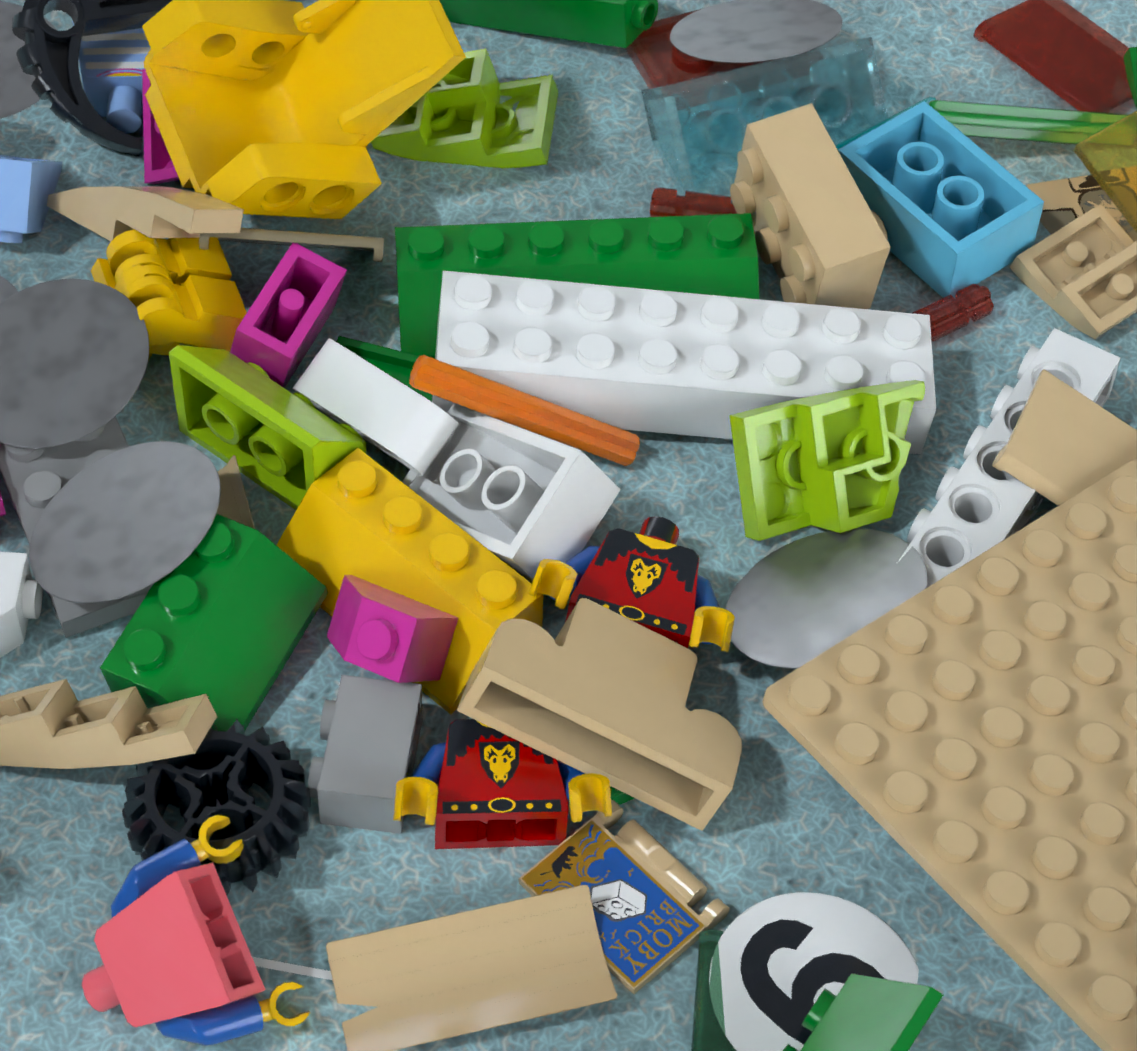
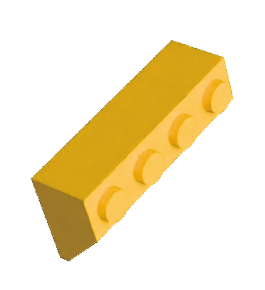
[277,448,543,715]

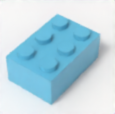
[838,101,1044,302]

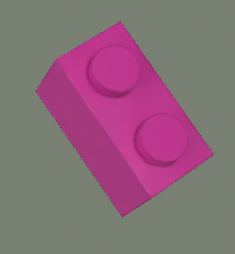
[230,243,347,388]

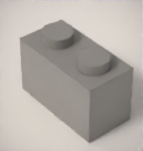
[308,675,423,834]

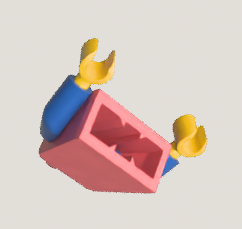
[82,815,310,1046]

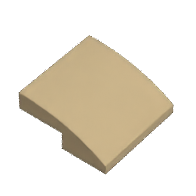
[1009,203,1137,339]

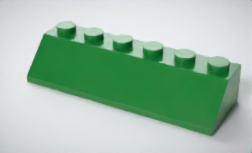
[395,213,759,359]

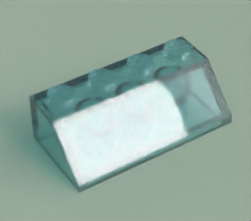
[641,37,888,200]

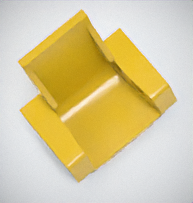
[142,0,466,219]

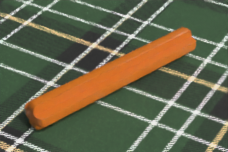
[409,355,640,466]

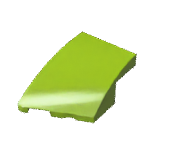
[371,48,559,168]
[729,380,925,541]

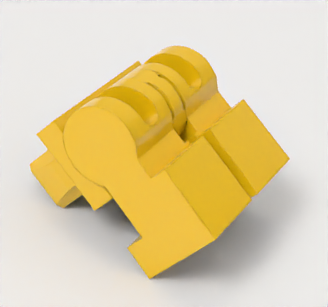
[91,229,247,360]

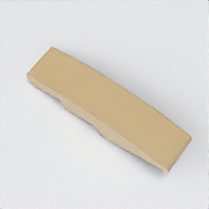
[47,186,244,241]
[0,679,217,769]

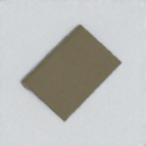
[199,228,384,262]

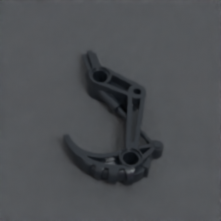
[12,0,172,156]

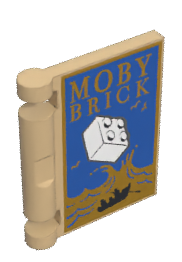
[519,800,730,995]

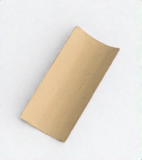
[326,885,617,1051]

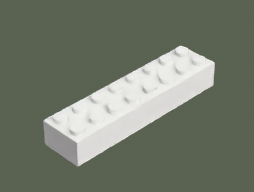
[432,271,936,454]

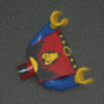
[529,516,735,652]
[393,719,612,849]

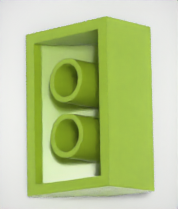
[169,345,366,510]

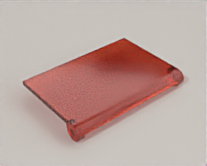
[973,0,1133,113]

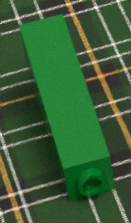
[440,0,658,48]

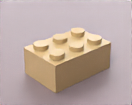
[730,103,891,309]

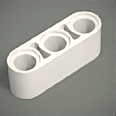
[293,338,459,476]

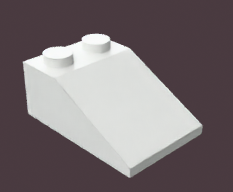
[402,403,621,583]

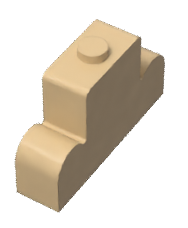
[457,598,742,831]

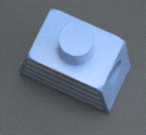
[73,22,151,134]

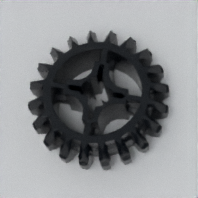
[122,719,311,895]

